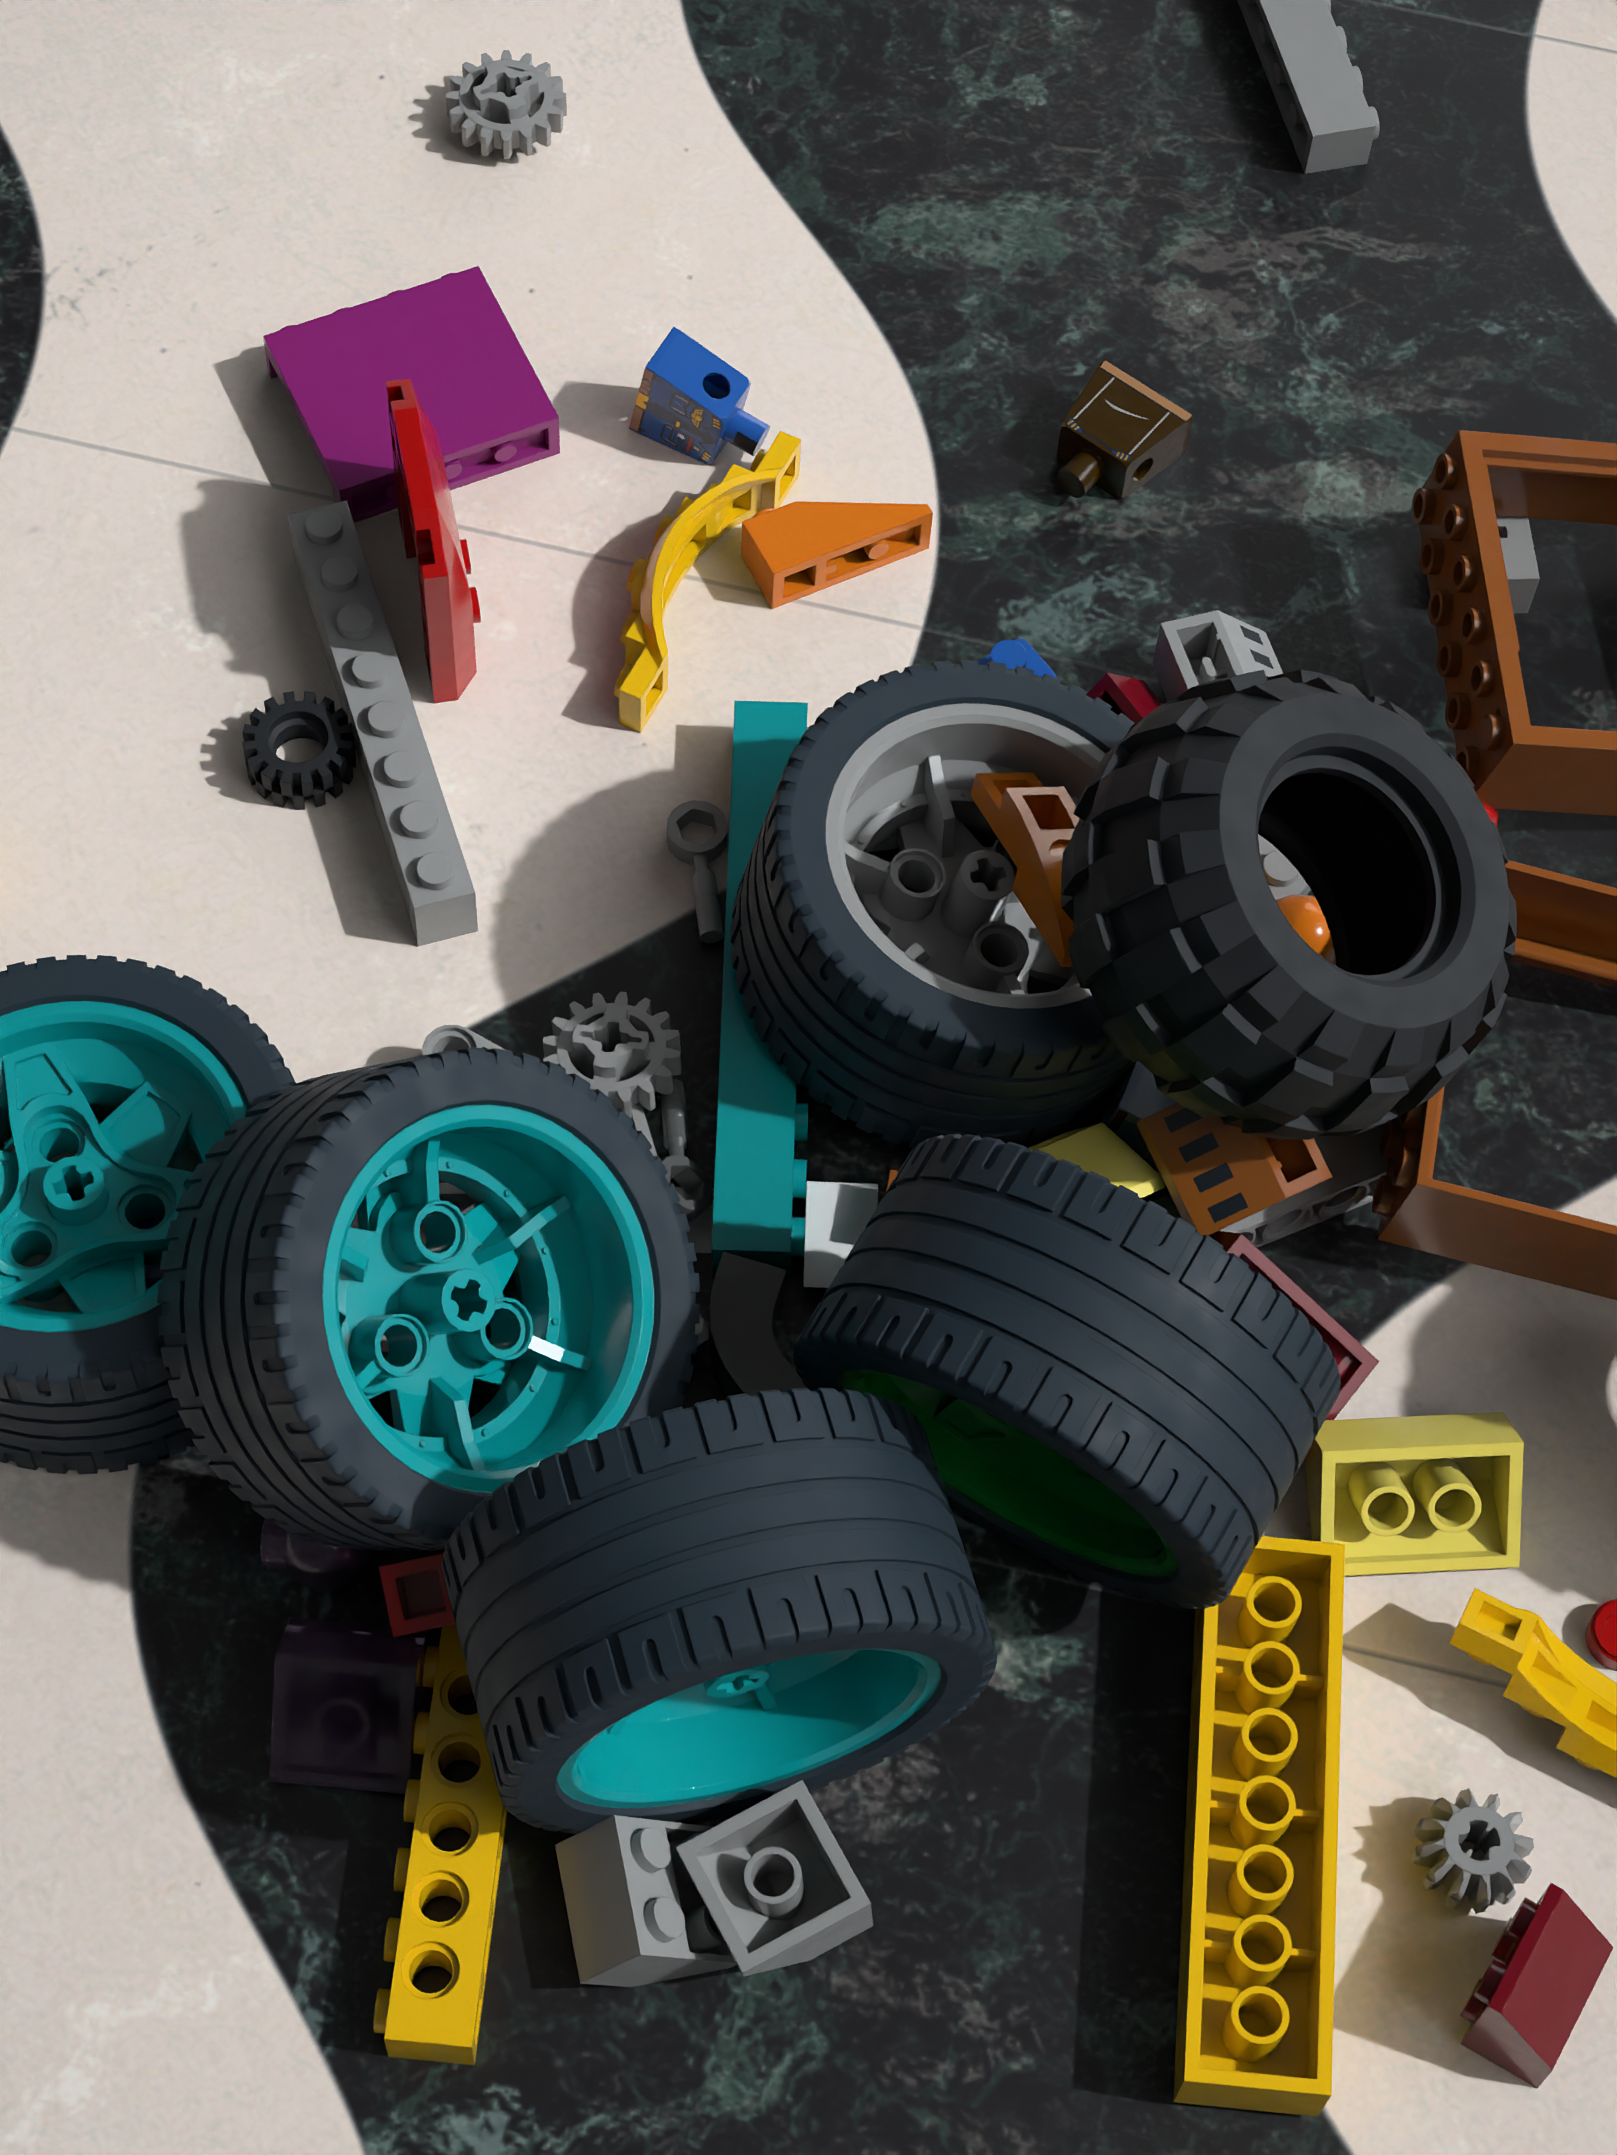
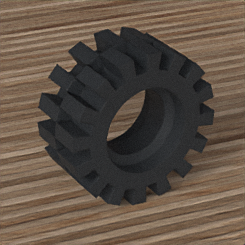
[242,691,356,810]

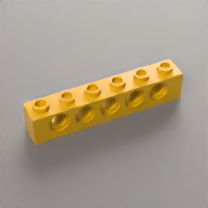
[373,1624,508,2065]

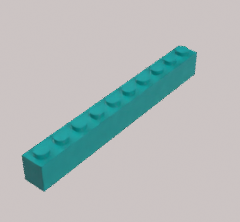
[712,701,808,1280]

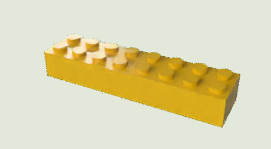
[1173,1536,1345,2117]

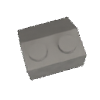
[676,1780,873,1977]

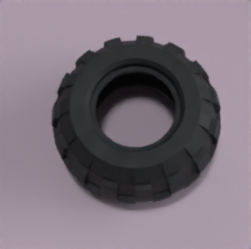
[1061,669,1517,1140]

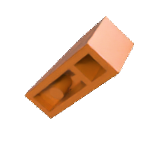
[741,501,933,609]

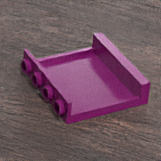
[263,266,560,523]

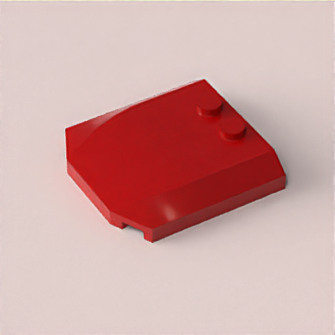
[386,378,481,704]

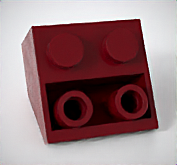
[1460,1883,1614,2088]

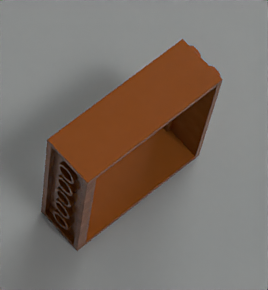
[1411,430,1617,816]

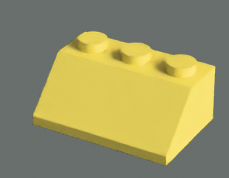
[1305,1412,1524,1576]

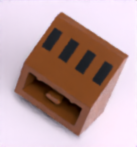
[1136,1103,1332,1236]

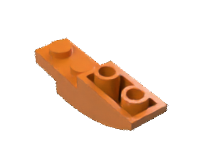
[970,772,1080,967]

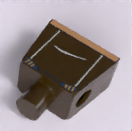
[1056,360,1193,498]

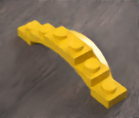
[614,431,801,733]
[1449,1588,1617,1778]

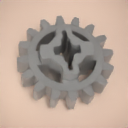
[446,50,567,159]
[543,992,682,1119]

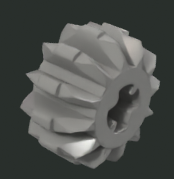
[1411,1788,1534,1914]

